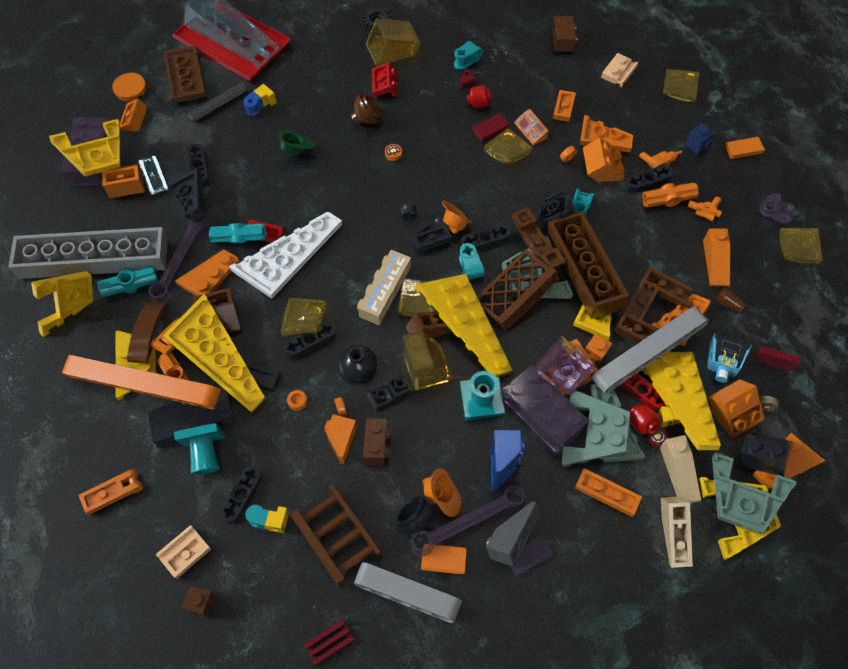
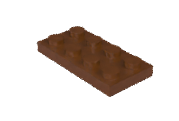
[163,46,206,103]

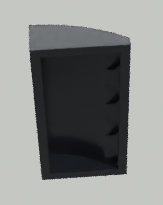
[148,387,236,448]

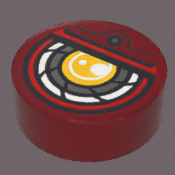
[646,427,668,448]

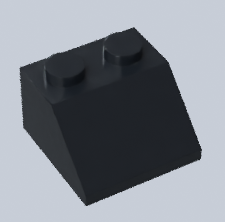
[741,432,793,477]

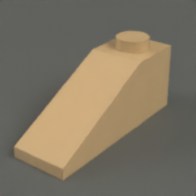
[660,435,701,504]
[661,497,693,568]

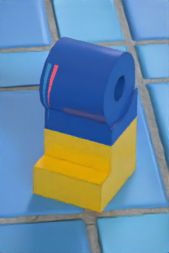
[243,84,277,116]

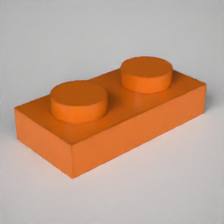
[553,90,576,122]

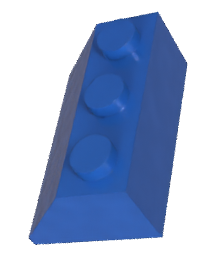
[490,430,525,491]

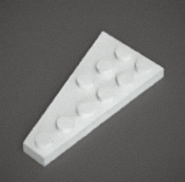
[229,212,342,299]

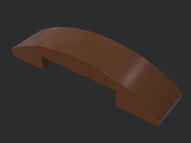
[512,207,566,269]
[127,301,168,364]

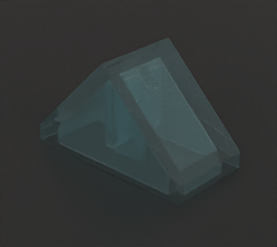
[138,156,168,195]

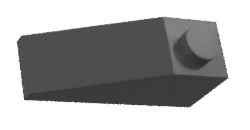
[486,501,540,567]

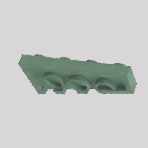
[590,384,645,462]

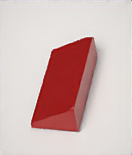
[248,220,286,243]

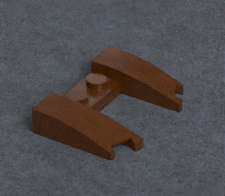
[613,267,693,343]

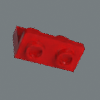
[372,62,399,97]

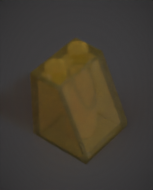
[365,18,421,66]
[403,331,452,390]

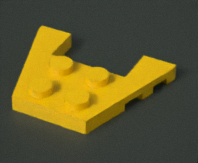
[49,119,120,176]
[31,271,93,337]
[697,477,781,560]

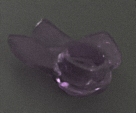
[759,193,794,223]

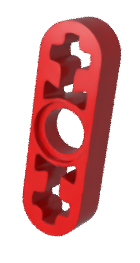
[620,373,667,412]

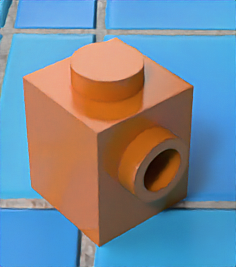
[585,334,612,368]

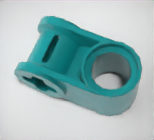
[454,41,483,70]
[573,188,594,217]
[459,243,485,280]

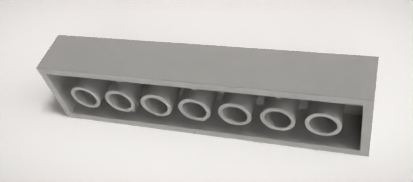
[8,227,168,279]

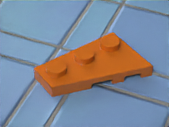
[175,250,240,296]
[752,433,825,490]

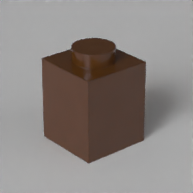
[182,586,217,618]

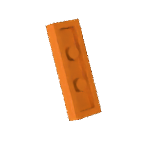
[575,468,642,517]

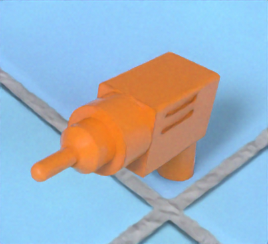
[639,151,682,168]

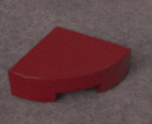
[460,68,476,89]

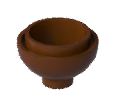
[351,93,382,125]

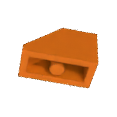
[324,414,357,464]

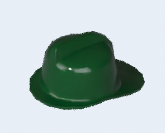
[277,130,316,156]

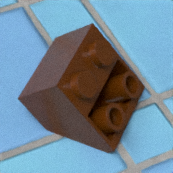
[192,288,241,334]

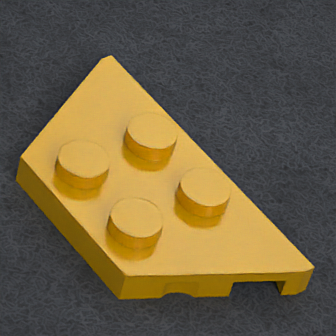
[116,331,157,401]

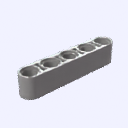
[353,562,462,623]

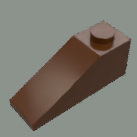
[406,311,452,342]

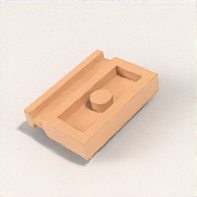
[601,53,638,87]
[156,525,211,579]

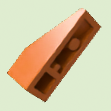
[703,229,730,287]

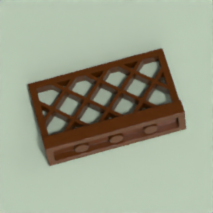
[477,249,559,331]

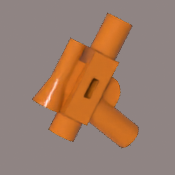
[687,197,722,222]

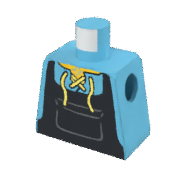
[707,333,751,383]

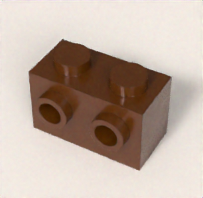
[552,16,578,52]
[363,418,391,466]

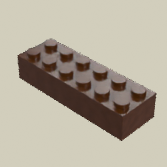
[547,212,629,319]

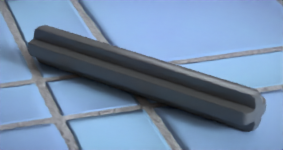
[188,83,247,122]

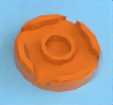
[112,73,146,101]

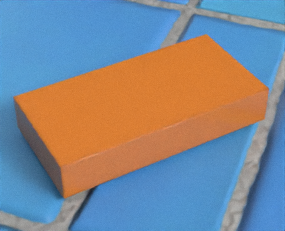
[725,137,765,159]

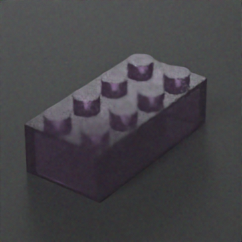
[60,117,109,185]
[502,365,589,454]

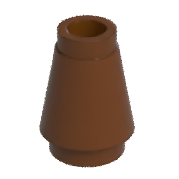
[715,287,746,313]

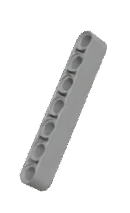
[592,306,709,394]

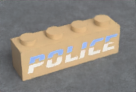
[357,250,411,326]

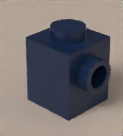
[685,123,715,155]

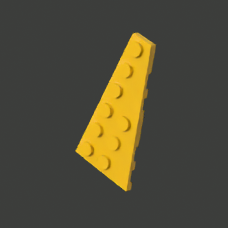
[415,274,513,377]
[163,294,265,413]
[642,352,721,450]

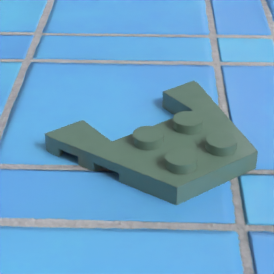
[501,236,573,299]
[562,390,631,467]
[712,452,797,535]

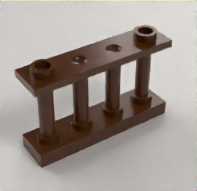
[289,484,382,588]

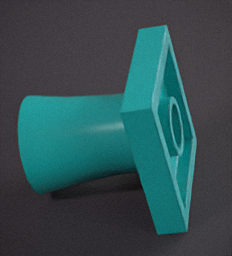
[460,371,505,421]
[174,423,224,475]

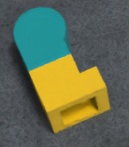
[245,505,289,533]

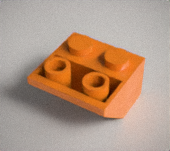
[583,137,625,182]
[102,163,145,198]
[708,379,765,438]

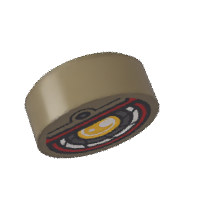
[759,396,779,412]

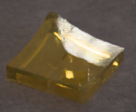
[663,69,700,102]
[484,128,532,164]
[779,228,822,264]
[398,279,436,316]
[281,298,326,337]

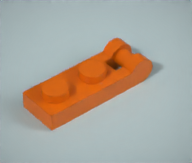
[78,469,143,515]

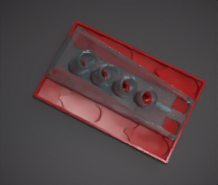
[173,0,291,81]

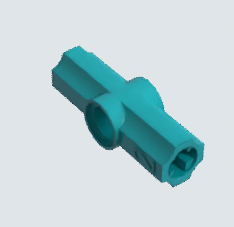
[209,223,267,243]
[97,266,158,298]

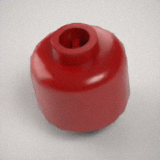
[467,85,492,109]
[630,404,659,434]

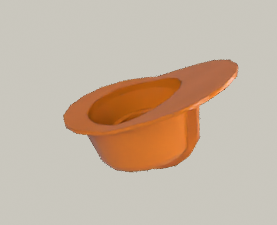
[442,200,472,234]
[423,469,462,517]

